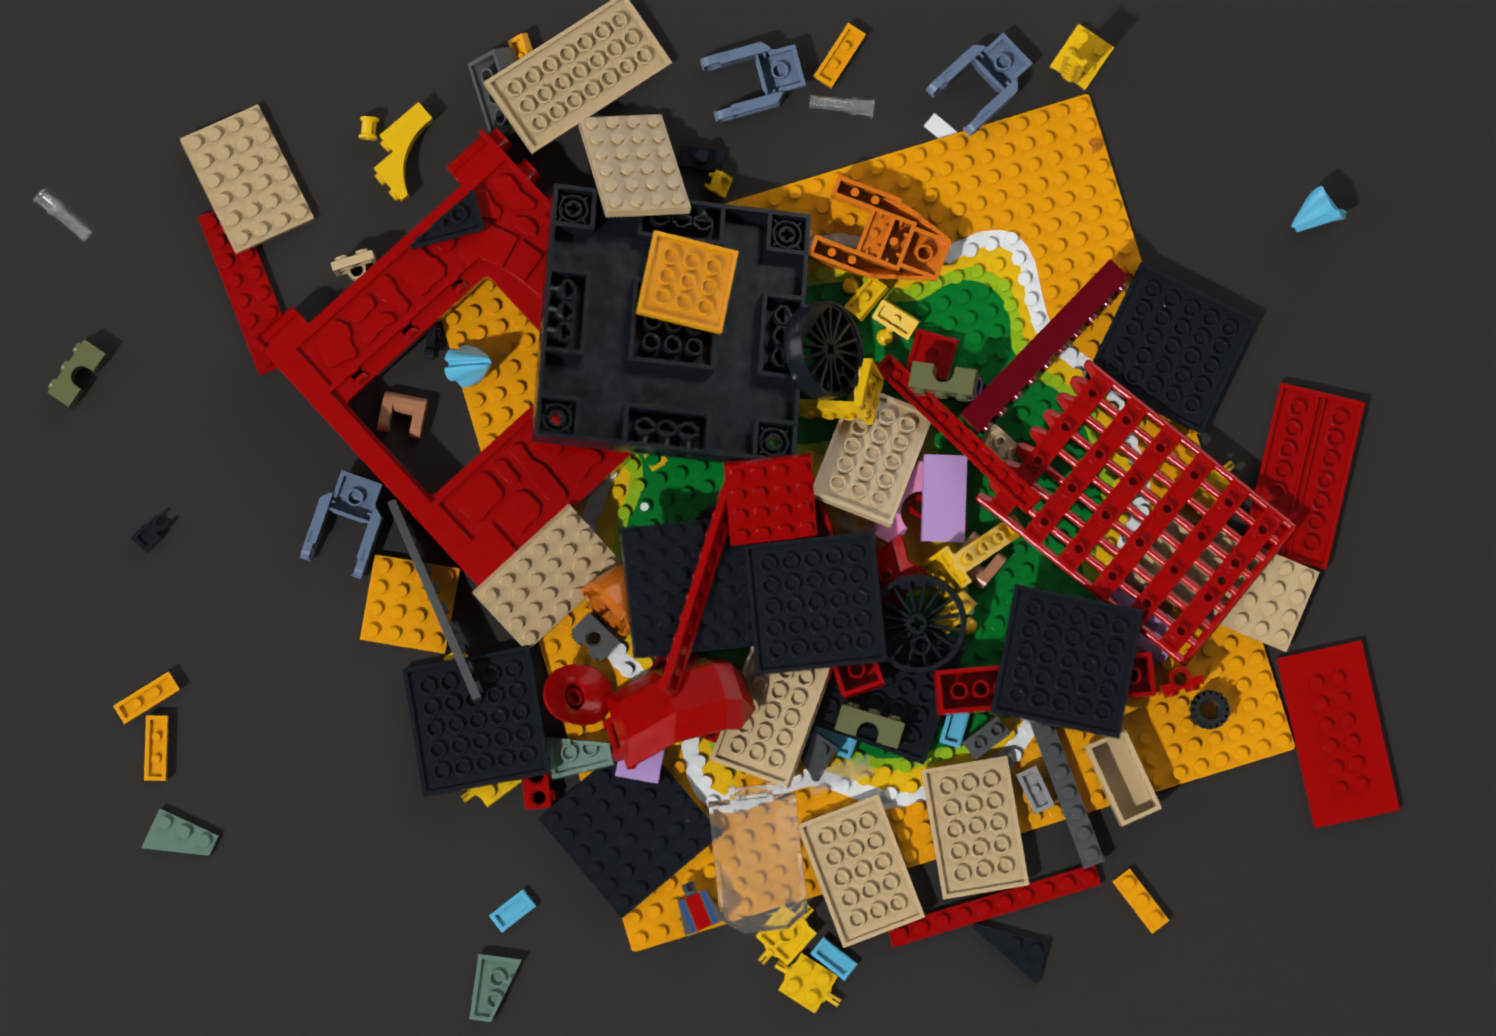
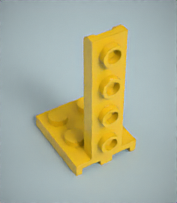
[1050,24,1114,91]
[798,358,884,425]
[919,514,1023,601]

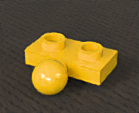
[842,278,889,322]
[872,298,920,346]
[933,589,977,635]

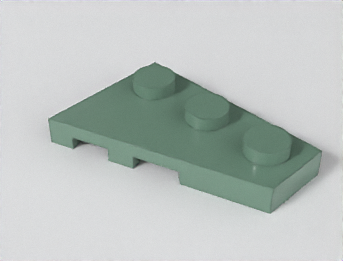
[546,737,616,780]
[141,809,219,856]
[469,954,522,1022]

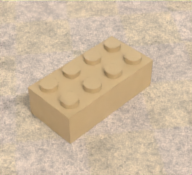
[1084,729,1162,826]

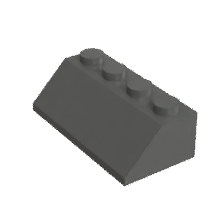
[467,47,519,140]

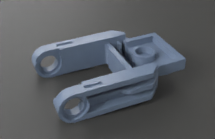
[926,33,1033,137]
[700,42,806,123]
[300,470,384,580]

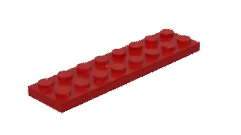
[198,210,282,376]

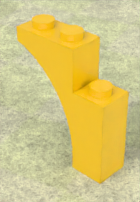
[374,102,434,204]

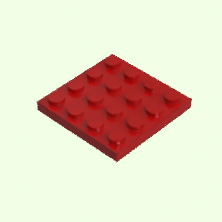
[723,453,818,546]

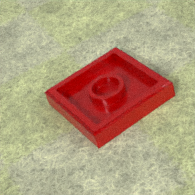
[906,328,959,382]

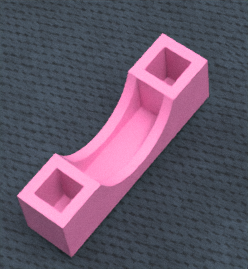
[873,460,923,544]

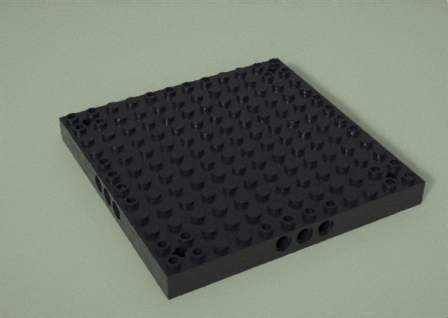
[531,183,811,463]

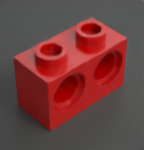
[522,774,556,810]

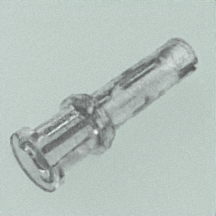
[809,95,875,118]
[33,187,93,242]

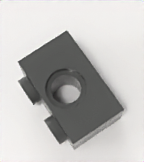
[571,612,621,662]
[962,716,1011,760]

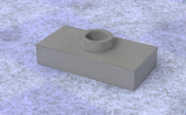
[1016,766,1054,814]

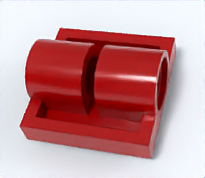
[1156,667,1205,698]

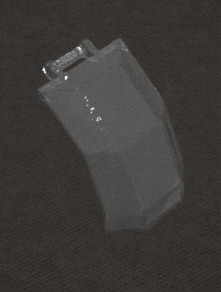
[708,782,808,933]

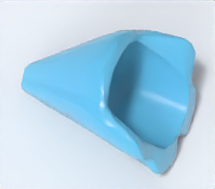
[1291,186,1347,232]
[444,345,492,387]

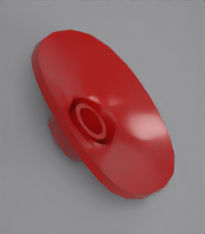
[543,664,613,726]

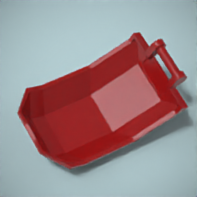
[603,657,756,769]

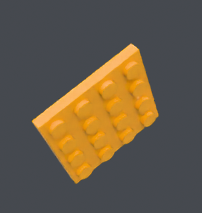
[636,230,739,335]
[360,554,460,654]

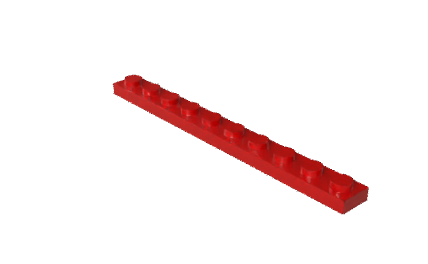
[876,353,1041,514]
[659,482,729,696]
[888,865,1101,947]

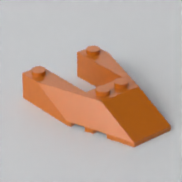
[808,175,952,281]

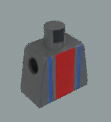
[678,881,724,936]

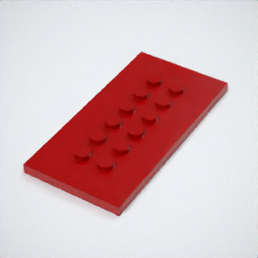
[1245,383,1365,570]
[1276,640,1400,828]

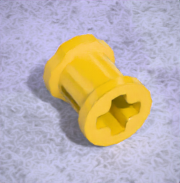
[358,116,379,141]

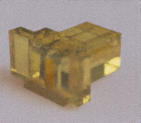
[1088,138,1103,154]

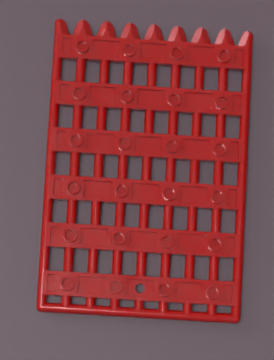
[976,360,1297,666]

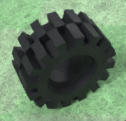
[1189,690,1230,729]

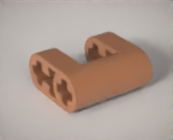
[377,391,428,439]
[956,531,1007,590]

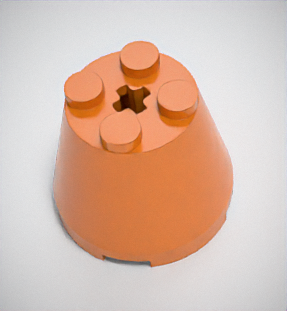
[580,563,631,636]

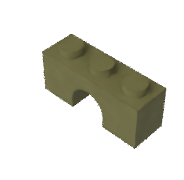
[47,339,109,409]
[908,361,980,402]
[834,702,905,749]

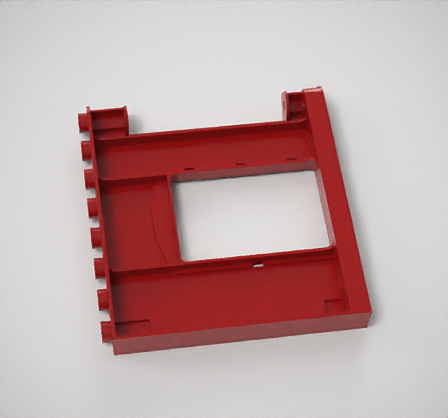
[251,127,638,586]

